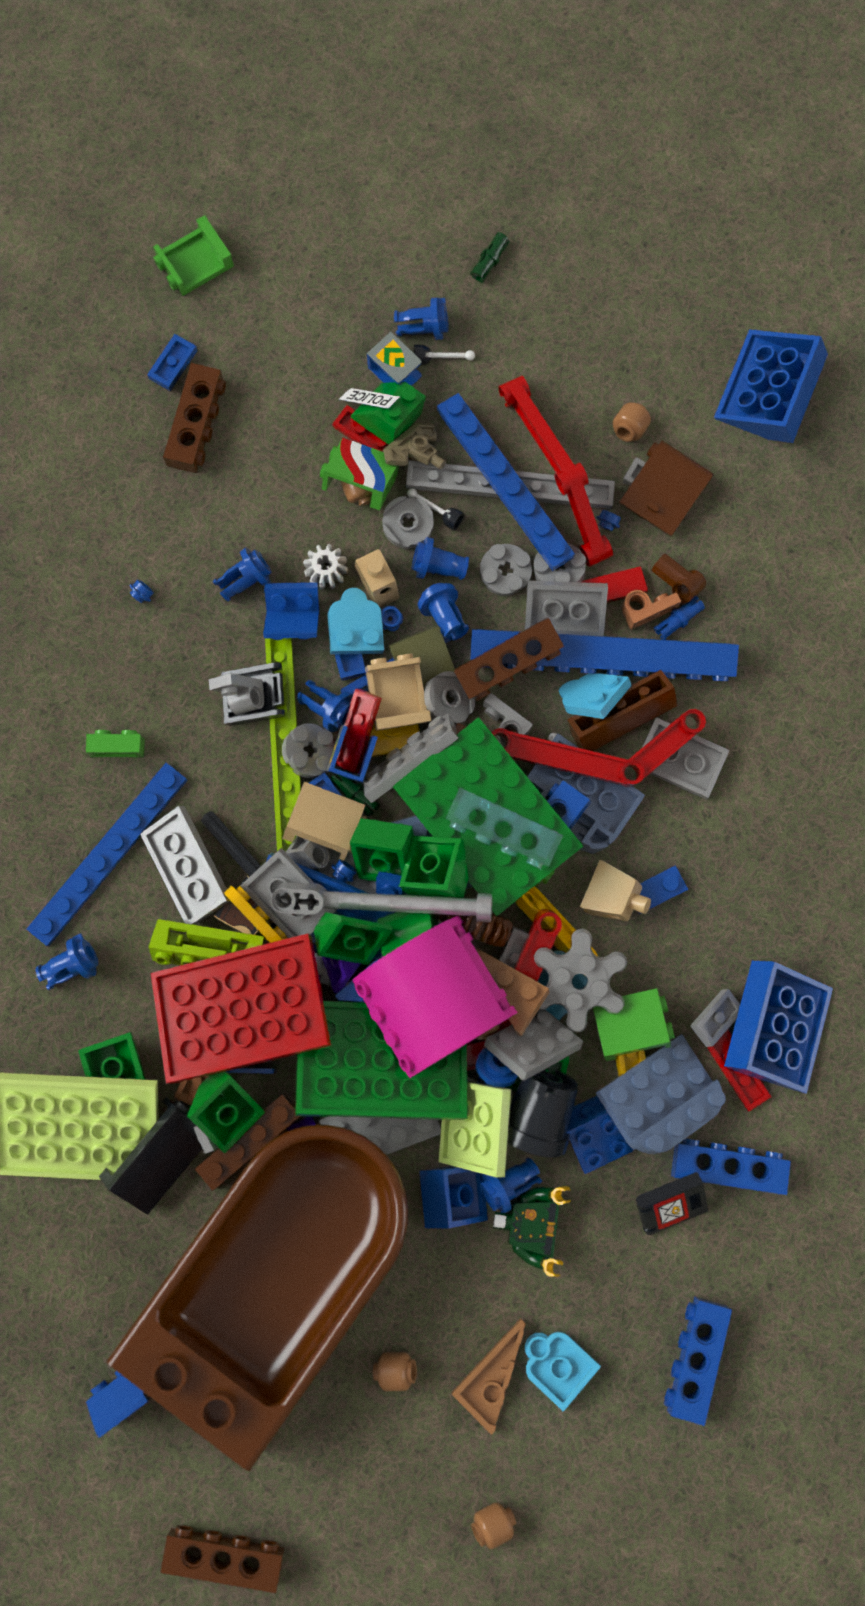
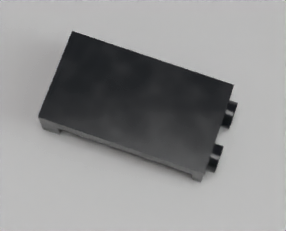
[99,1097,202,1215]

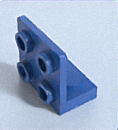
[263,582,320,640]
[567,1096,634,1174]

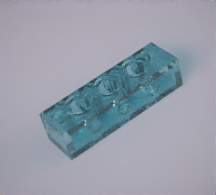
[446,788,563,869]

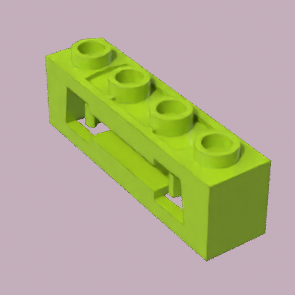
[148,919,265,965]

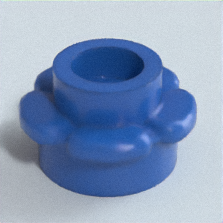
[596,510,621,532]
[130,579,154,603]
[381,606,403,631]
[331,859,357,883]

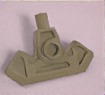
[383,423,446,470]

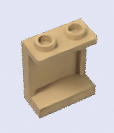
[365,654,431,731]
[282,782,366,861]

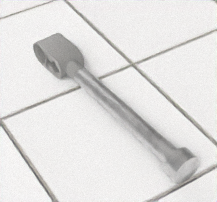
[270,882,492,922]

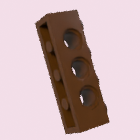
[163,363,226,474]
[454,617,564,700]
[160,1525,285,1593]

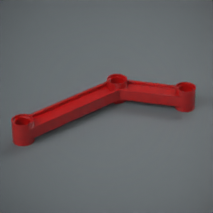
[498,376,613,567]
[491,709,706,787]
[467,909,562,1071]

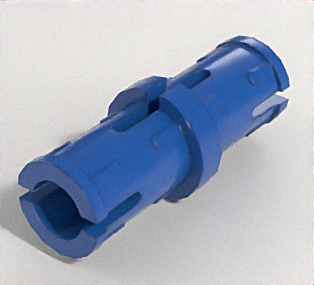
[654,596,705,640]

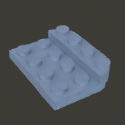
[527,733,645,854]
[596,1034,726,1155]

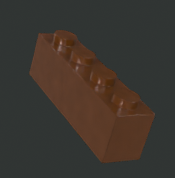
[567,670,677,751]
[195,1094,301,1191]

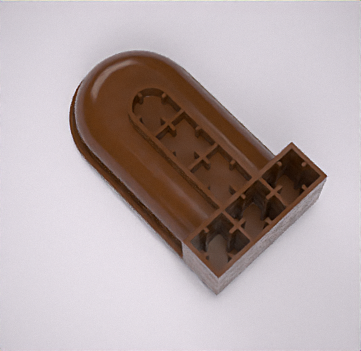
[107,1125,408,1472]

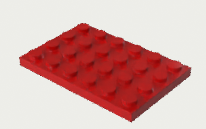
[151,933,331,1084]

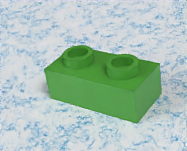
[86,730,145,757]

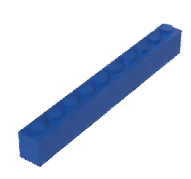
[470,629,739,681]

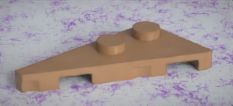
[474,947,550,1036]
[452,1318,526,1435]

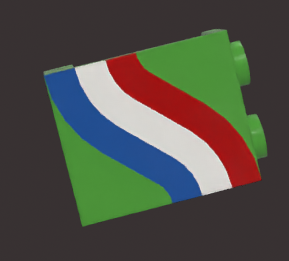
[320,438,399,511]

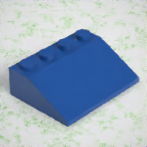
[714,330,828,443]
[724,961,833,1094]

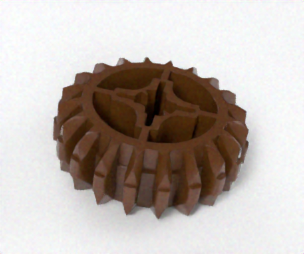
[439,911,513,947]

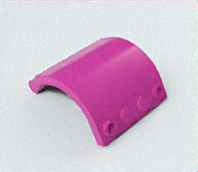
[352,915,518,1079]

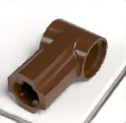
[651,553,706,603]

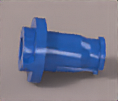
[394,297,449,340]
[411,537,469,580]
[213,548,272,602]
[418,583,469,641]
[297,680,353,732]
[35,933,99,990]
[476,1048,517,1088]
[480,1157,542,1213]

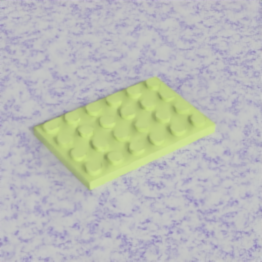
[0,1073,159,1180]

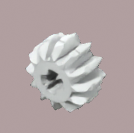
[303,544,348,590]

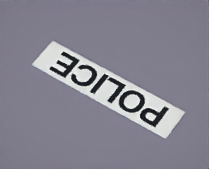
[339,388,399,409]

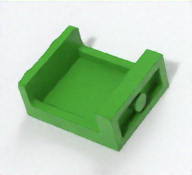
[153,215,234,296]
[593,988,675,1062]

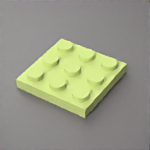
[439,1081,511,1177]

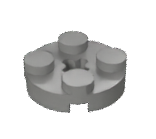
[382,496,434,549]
[534,543,586,583]
[480,544,532,596]
[424,671,475,725]
[282,723,335,778]

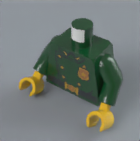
[493,1186,571,1277]

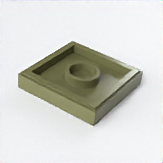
[388,626,455,689]

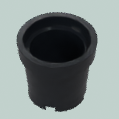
[507,1068,578,1158]

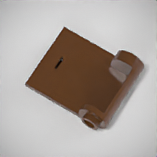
[619,440,714,537]

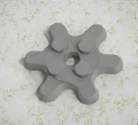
[534,929,627,1033]

